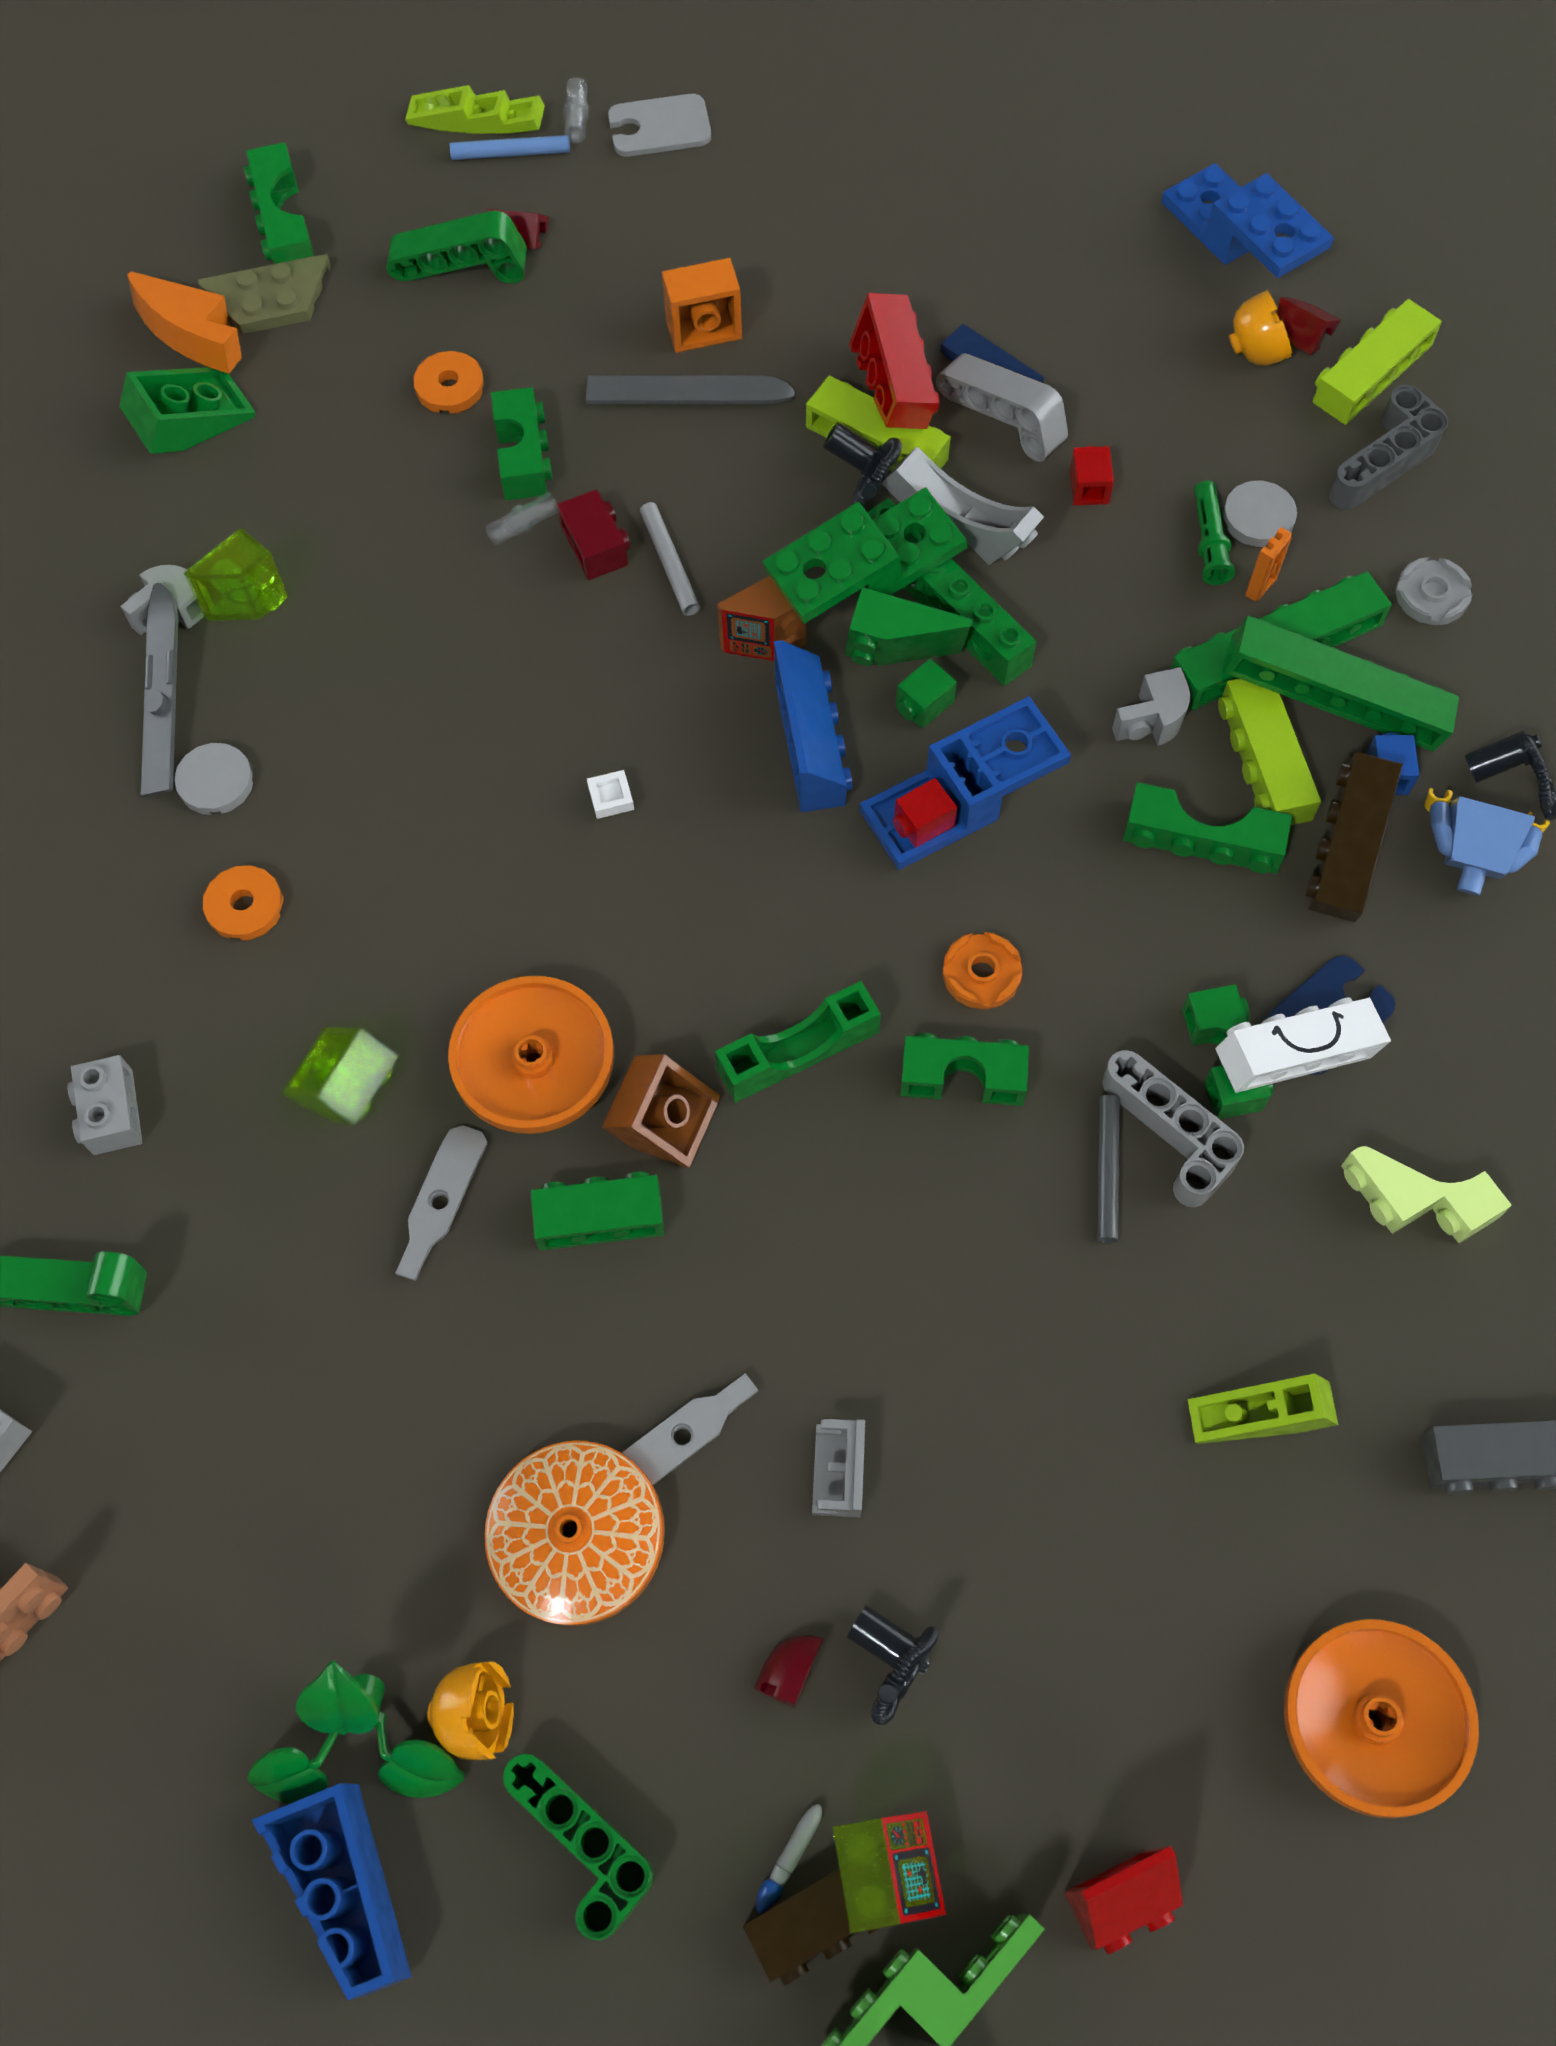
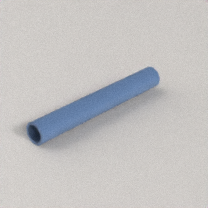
[450,135,570,160]

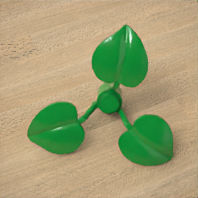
[247,1660,466,1804]

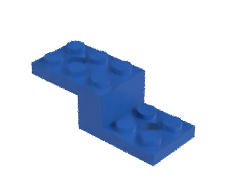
[1161,163,1334,279]
[859,696,1071,871]

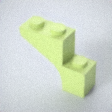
[1341,1146,1512,1243]

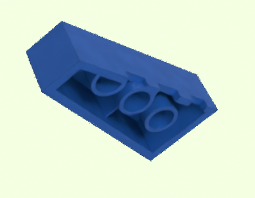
[251,1783,412,2000]

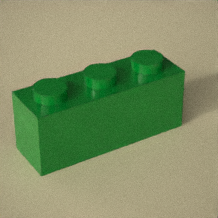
[531,1172,665,1251]

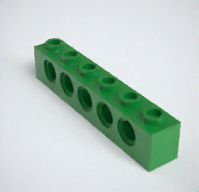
[867,498,1036,686]

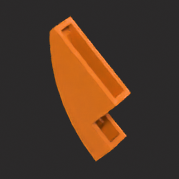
[127,271,242,374]

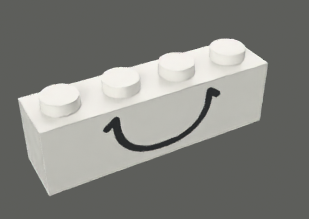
[1215,997,1391,1093]

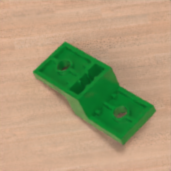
[762,487,967,624]

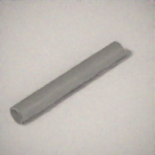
[640,502,700,616]

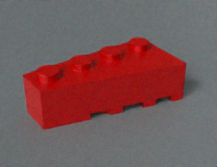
[848,293,939,429]

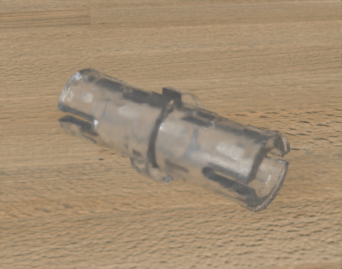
[563,78,589,143]
[485,492,558,546]

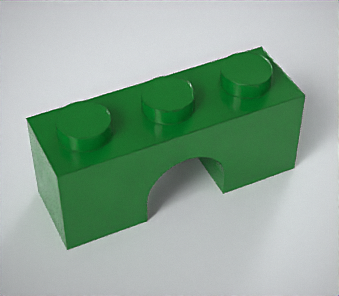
[491,387,553,501]
[1181,984,1273,1119]
[900,1033,1029,1106]

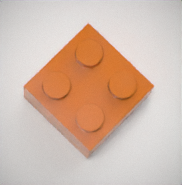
[662,258,742,353]

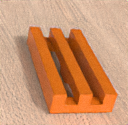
[1245,527,1292,602]

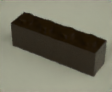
[1305,752,1403,922]
[743,1826,940,1986]

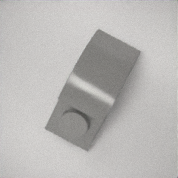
[120,565,216,636]
[1112,667,1190,746]

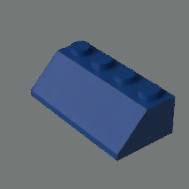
[774,640,852,813]

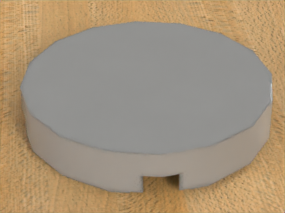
[1222,480,1297,547]
[1395,557,1472,625]
[174,743,253,815]

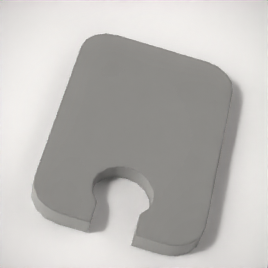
[608,94,711,157]

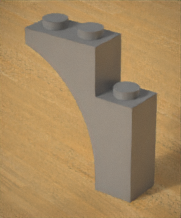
[882,446,1044,565]

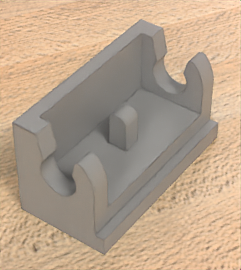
[812,1419,865,1518]

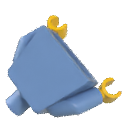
[1424,788,1550,896]

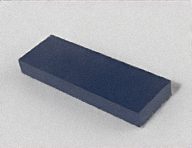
[940,324,1044,383]

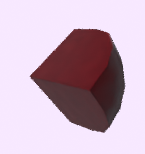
[487,208,549,249]
[1277,297,1341,355]
[753,1635,824,1708]

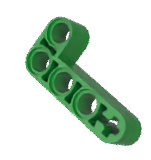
[386,211,527,284]
[0,1251,147,1316]
[503,1754,655,1940]

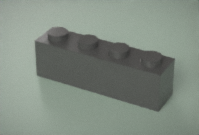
[1421,1420,1556,1495]

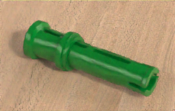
[1193,480,1235,585]

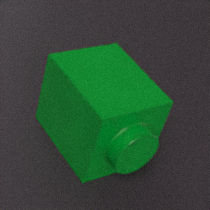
[896,659,957,729]

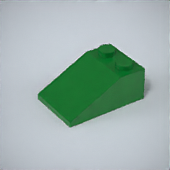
[119,367,256,454]
[844,587,973,666]

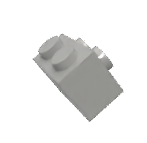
[67,1055,143,1155]

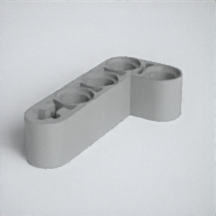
[936,353,1068,462]
[1102,1050,1244,1207]

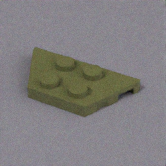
[198,254,331,334]

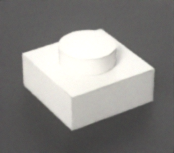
[587,770,634,819]

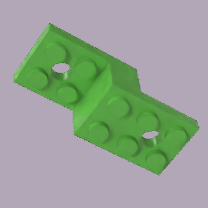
[820,1914,1045,2046]

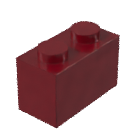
[557,489,631,581]

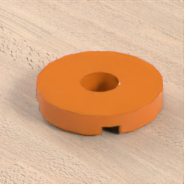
[414,351,484,414]
[203,865,284,941]
[942,932,1023,1010]

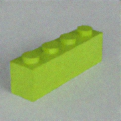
[1313,298,1442,426]
[806,375,951,471]
[1218,679,1321,826]

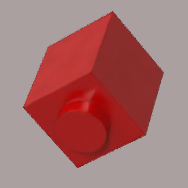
[1069,446,1114,506]
[893,778,957,848]

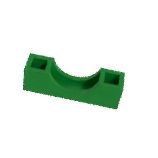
[243,142,314,264]
[1123,782,1292,874]
[715,981,881,1103]

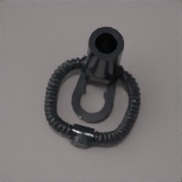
[823,422,902,506]
[1465,731,1556,821]
[847,1606,939,1725]

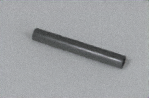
[1097,1095,1120,1244]

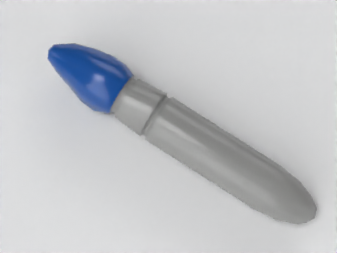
[756,1805,822,1914]

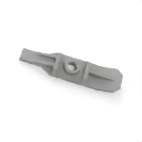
[396,1125,488,1281]
[622,1373,758,1485]

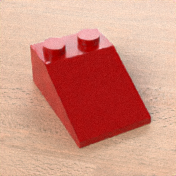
[1064,1846,1183,1955]

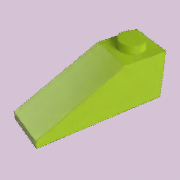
[1187,1373,1338,1444]

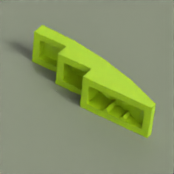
[405,85,545,134]

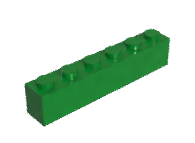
[1170,571,1392,711]
[1223,615,1459,752]

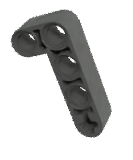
[1329,384,1449,510]

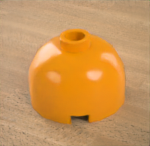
[1228,290,1292,366]
[427,1661,514,1761]

